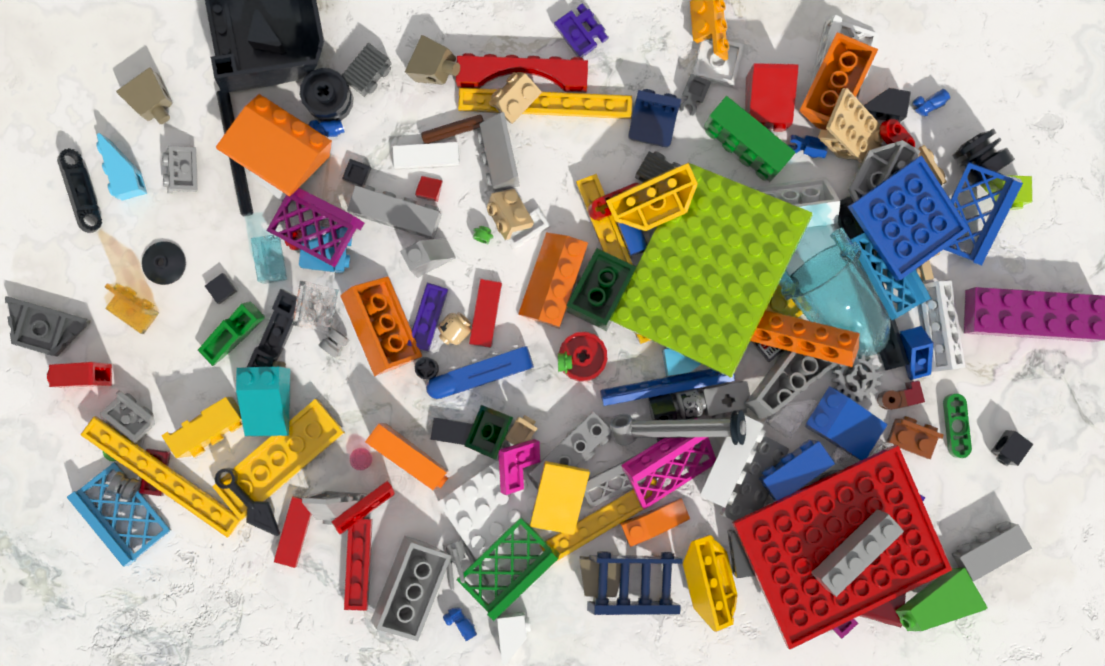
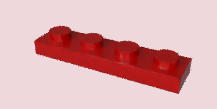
[344,518,372,611]

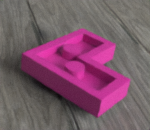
[499,439,541,495]

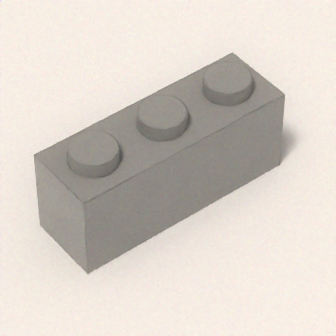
[952,521,1032,581]

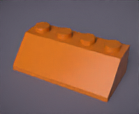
[799,32,878,130]
[518,232,588,329]
[340,276,423,377]

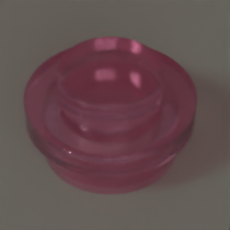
[350,448,372,470]

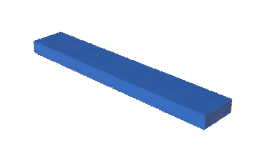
[600,369,735,406]

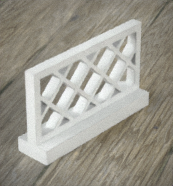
[807,15,878,103]

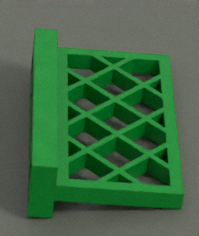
[456,517,559,621]

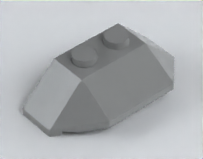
[848,140,921,202]

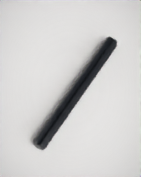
[216,90,253,216]

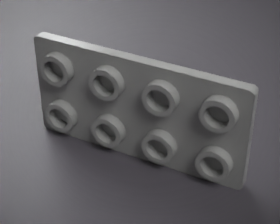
[720,435,789,521]

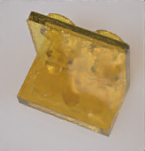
[104,283,159,334]

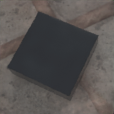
[342,159,371,187]
[205,273,237,304]

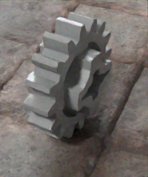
[831,354,882,402]

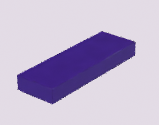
[407,283,449,352]

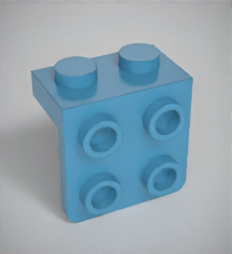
[299,225,352,273]

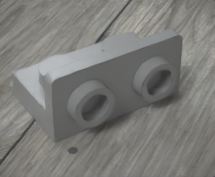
[162,146,198,193]

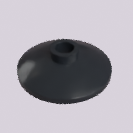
[142,241,186,285]

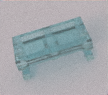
[251,235,287,284]

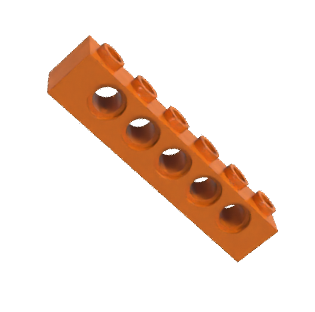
[750,310,860,367]

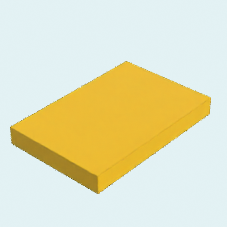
[530,461,590,535]

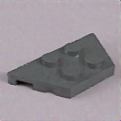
[5,296,90,357]

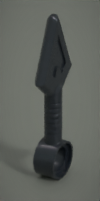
[214,468,280,536]

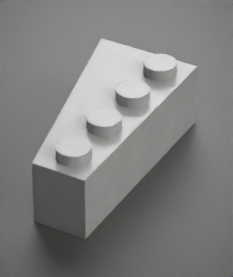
[744,350,838,419]

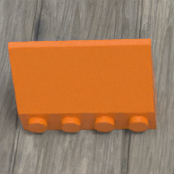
[216,94,332,197]

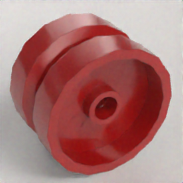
[559,332,608,382]

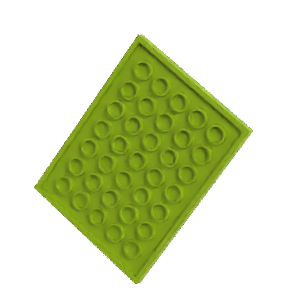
[611,163,813,378]

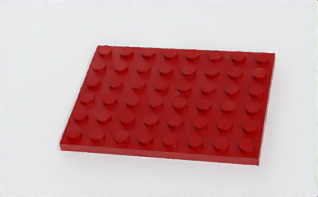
[732,445,952,650]

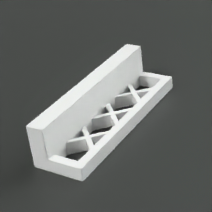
[921,281,966,372]

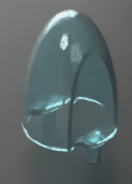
[779,228,891,356]

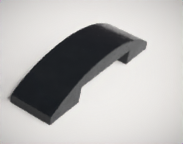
[247,289,301,367]

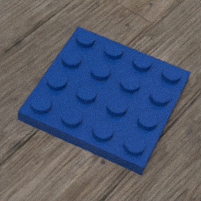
[848,156,969,281]

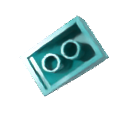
[236,367,290,436]

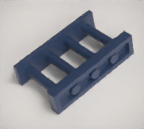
[587,551,683,615]

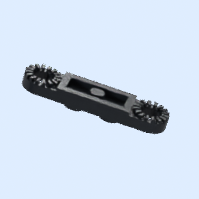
[57,148,102,233]

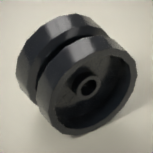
[299,68,354,122]

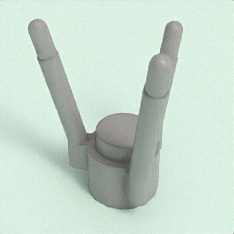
[445,540,489,591]

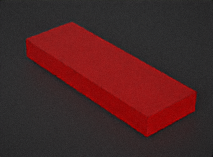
[469,279,502,348]
[331,480,395,534]
[274,496,312,568]

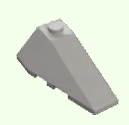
[302,491,367,525]

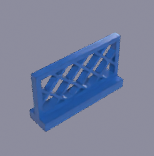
[943,162,1023,266]

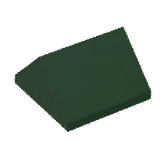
[464,405,513,460]

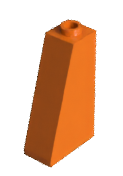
[365,423,448,490]

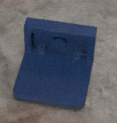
[628,89,681,147]

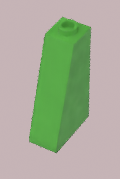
[896,567,988,631]

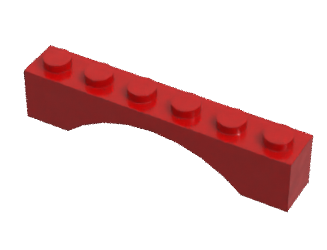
[456,53,588,93]

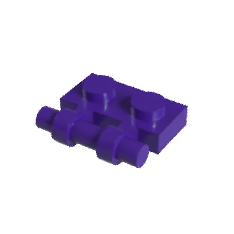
[554,3,609,58]

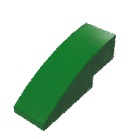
[198,301,265,366]

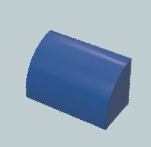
[616,222,648,257]

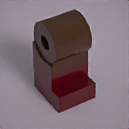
[877,380,925,410]

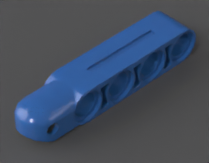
[426,346,534,399]

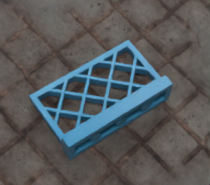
[849,233,931,320]
[67,462,171,567]

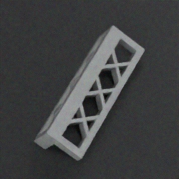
[584,453,665,508]

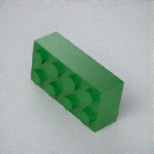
[703,95,796,182]

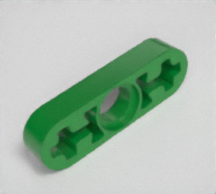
[943,394,972,458]

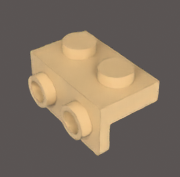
[489,72,542,124]
[487,189,534,240]

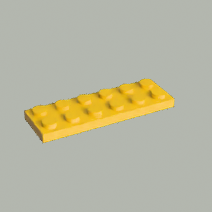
[212,399,345,521]

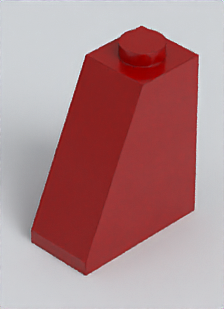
[47,362,112,388]

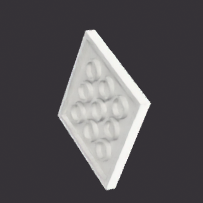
[438,459,552,576]

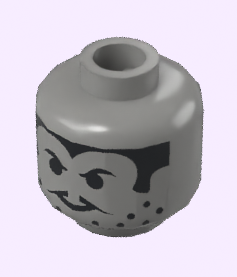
[673,389,706,420]

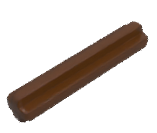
[421,114,484,144]

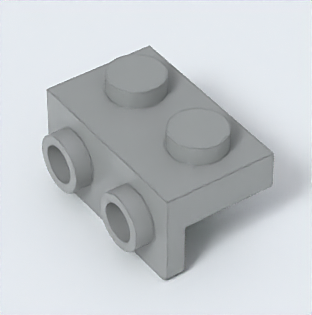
[100,390,155,444]

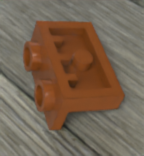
[886,416,944,460]

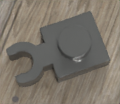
[679,74,711,116]

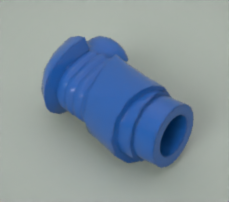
[912,89,950,116]
[308,120,345,137]
[443,607,477,641]

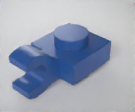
[788,135,828,158]

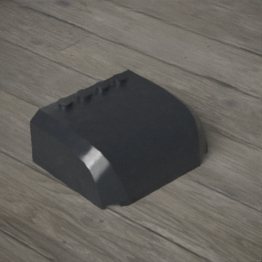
[205,0,324,93]

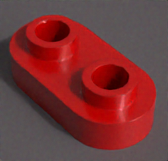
[880,119,915,147]

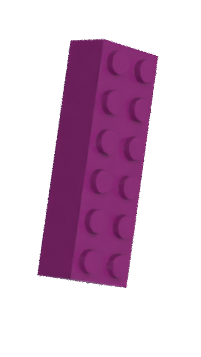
[964,287,1105,342]

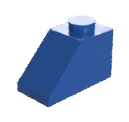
[900,326,934,380]

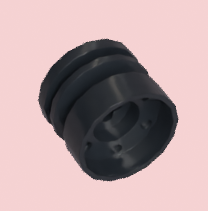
[952,128,1015,184]

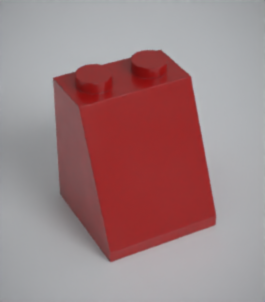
[745,63,799,132]

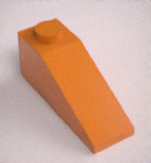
[620,498,690,547]

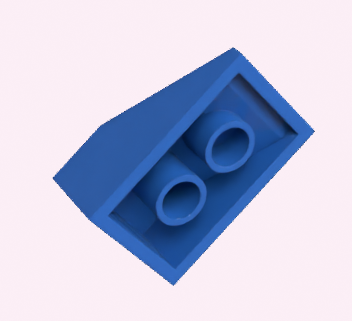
[805,386,888,461]

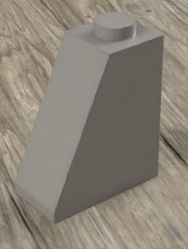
[400,238,456,278]

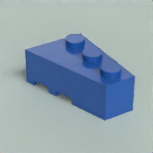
[759,440,835,501]

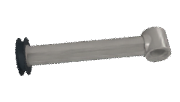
[610,410,746,445]

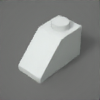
[497,611,531,665]

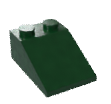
[566,248,637,331]

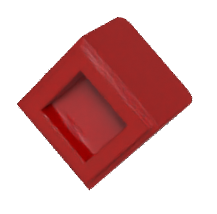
[415,176,443,202]

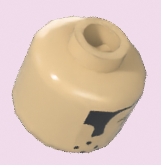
[438,312,471,345]

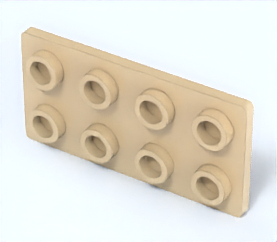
[818,88,884,164]

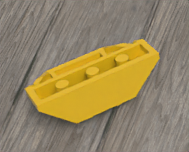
[606,163,698,231]
[683,535,738,632]

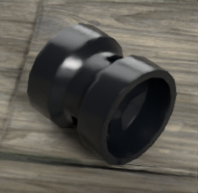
[415,357,439,380]

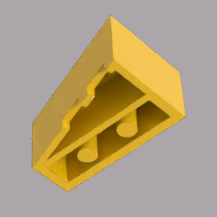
[161,397,243,458]

